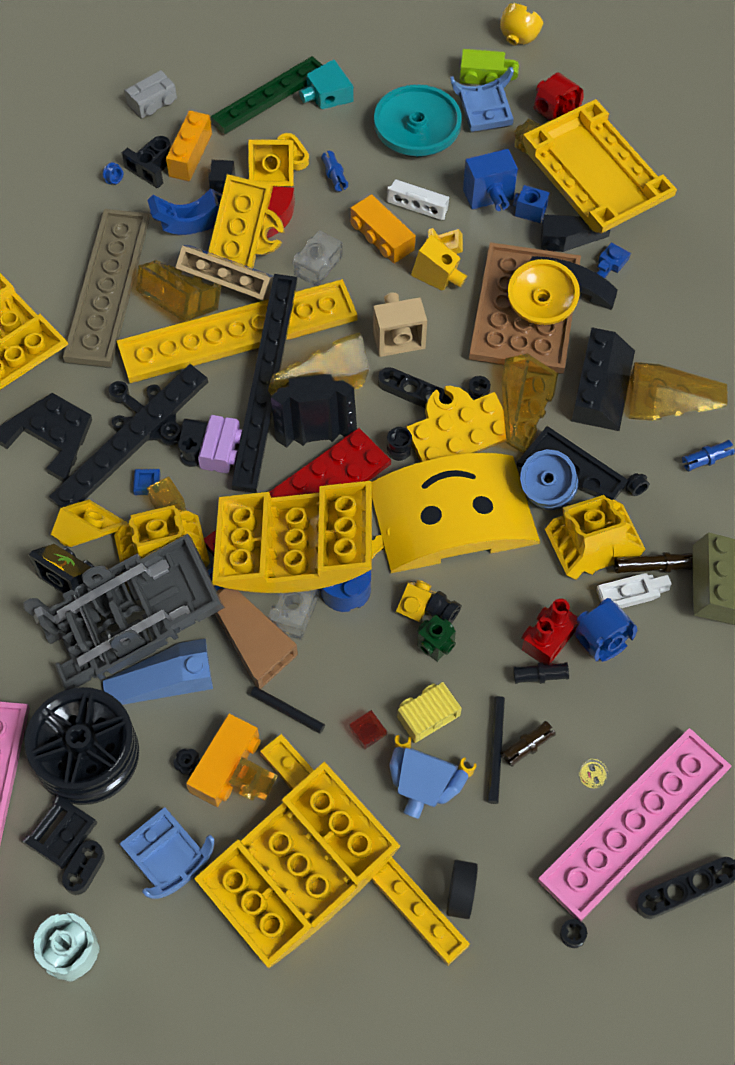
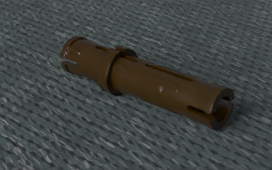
[614,552,693,573]

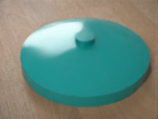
[374,85,462,156]

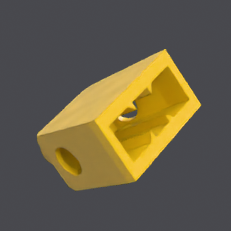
[411,235,467,290]

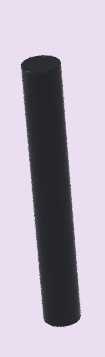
[250,686,325,734]

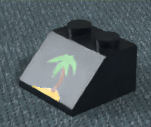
[29,544,97,594]

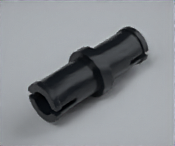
[513,662,569,684]

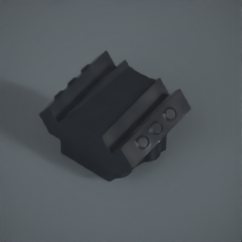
[271,373,357,448]

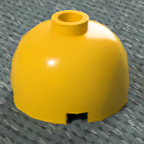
[500,3,544,45]

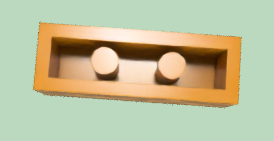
[166,110,212,182]
[350,194,416,264]
[186,713,261,808]

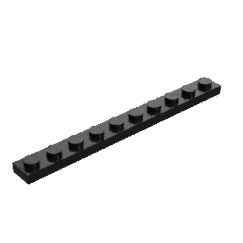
[231,274,298,493]

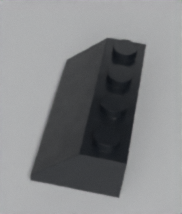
[571,327,635,431]

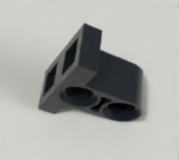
[122,136,171,189]

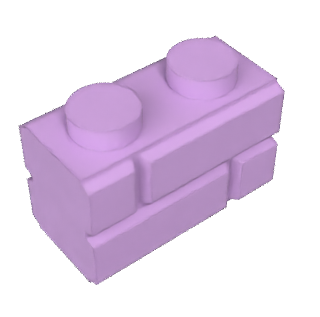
[198,415,243,473]

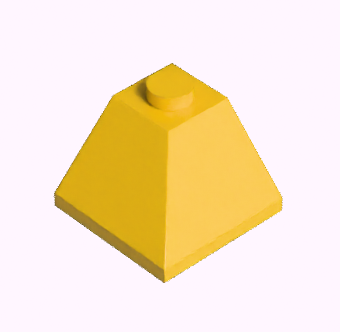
[248,139,294,186]
[51,499,129,547]

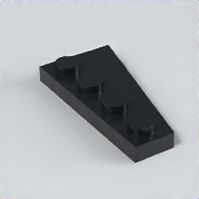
[517,426,628,500]

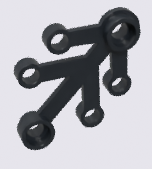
[109,381,182,446]

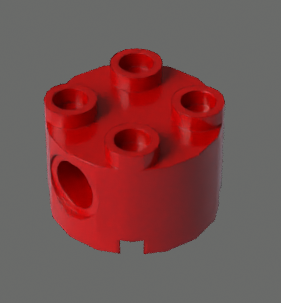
[533,72,584,121]

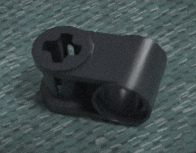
[178,418,208,467]

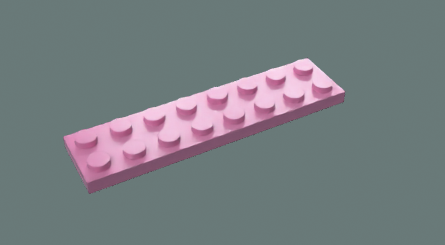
[538,728,732,922]

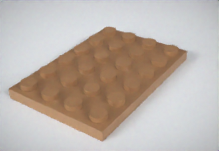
[469,242,581,374]

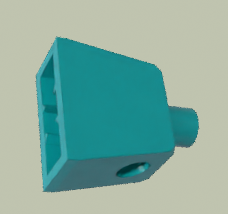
[299,60,354,109]

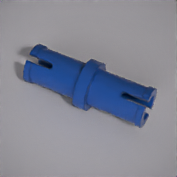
[321,151,348,192]
[682,440,735,472]

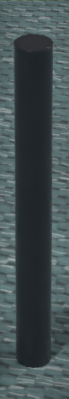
[488,696,505,804]

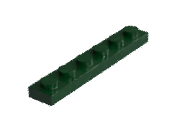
[211,56,322,135]

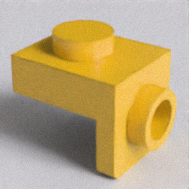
[426,228,463,254]
[396,580,436,622]

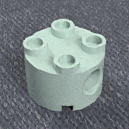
[34,913,100,981]

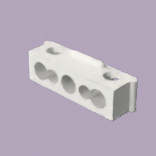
[386,179,449,220]

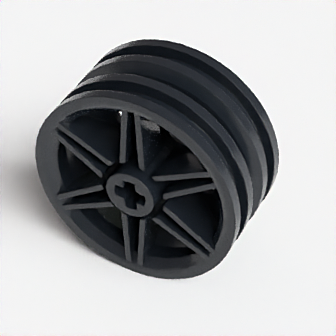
[25,687,139,805]

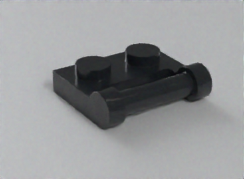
[21,795,97,870]

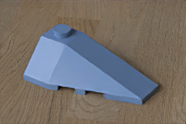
[103,638,213,705]

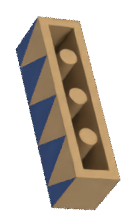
[175,245,274,300]

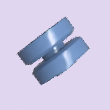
[520,449,579,510]

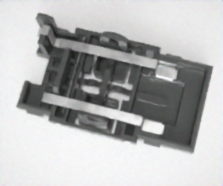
[23,533,225,690]

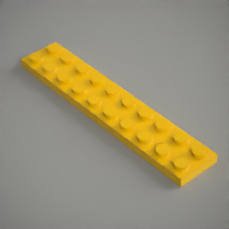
[117,279,358,383]

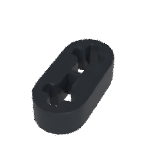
[62,840,105,895]

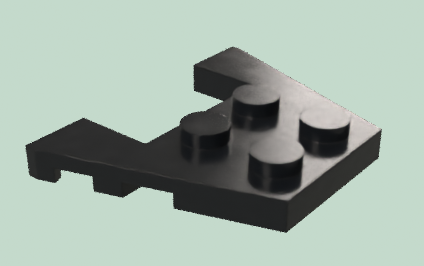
[0,393,93,482]

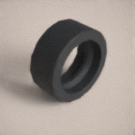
[446,860,478,919]

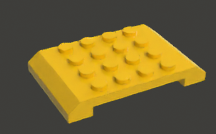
[522,99,677,234]

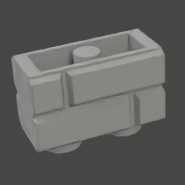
[125,70,177,118]

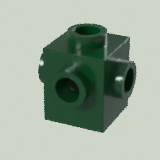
[417,615,456,662]

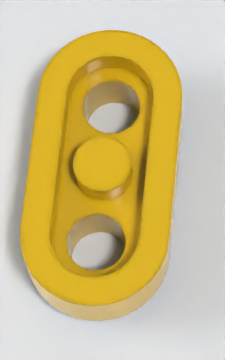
[277,133,309,170]

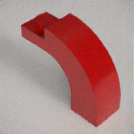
[267,186,295,239]

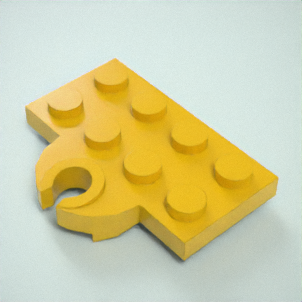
[208,174,285,268]
[406,386,515,462]

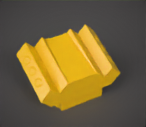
[545,495,646,580]
[114,505,210,582]

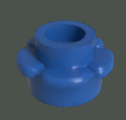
[103,162,123,184]

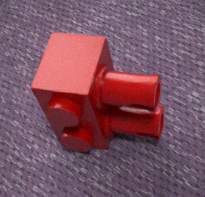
[521,599,579,665]

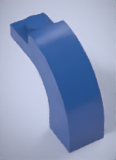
[147,188,222,235]

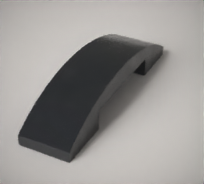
[530,256,618,310]

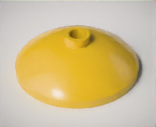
[508,259,580,325]

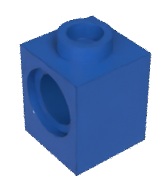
[513,185,550,224]

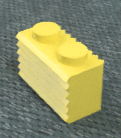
[397,682,462,743]

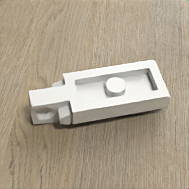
[596,573,672,608]

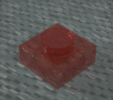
[349,710,387,750]

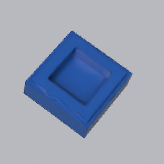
[133,469,161,495]

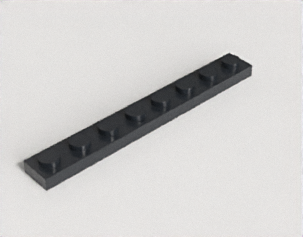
[49,364,208,508]

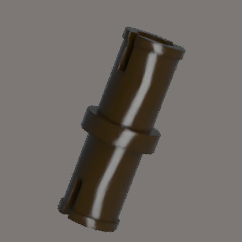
[501,721,556,767]

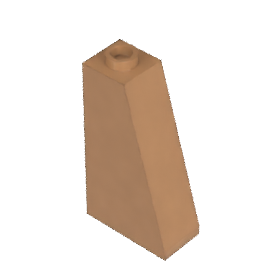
[214,588,298,689]

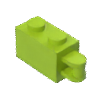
[460,49,519,85]

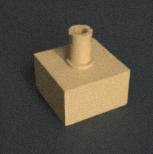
[373,292,427,357]

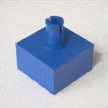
[463,149,518,211]

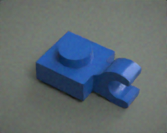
[597,242,631,278]

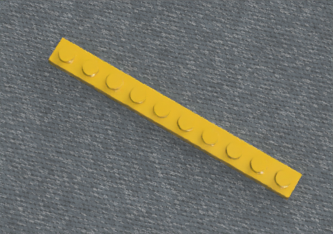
[260,734,470,966]

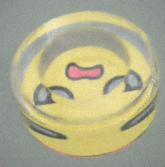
[579,759,608,788]

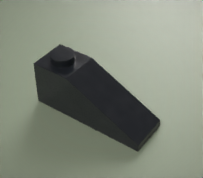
[541,214,611,252]

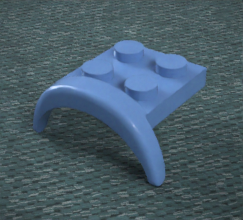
[450,67,514,132]
[120,807,214,899]

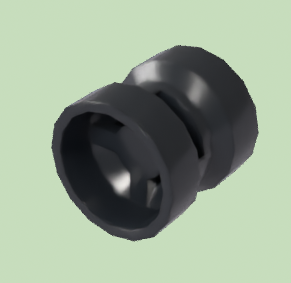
[387,427,412,461]
[425,590,462,624]

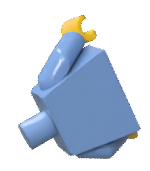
[389,735,477,819]

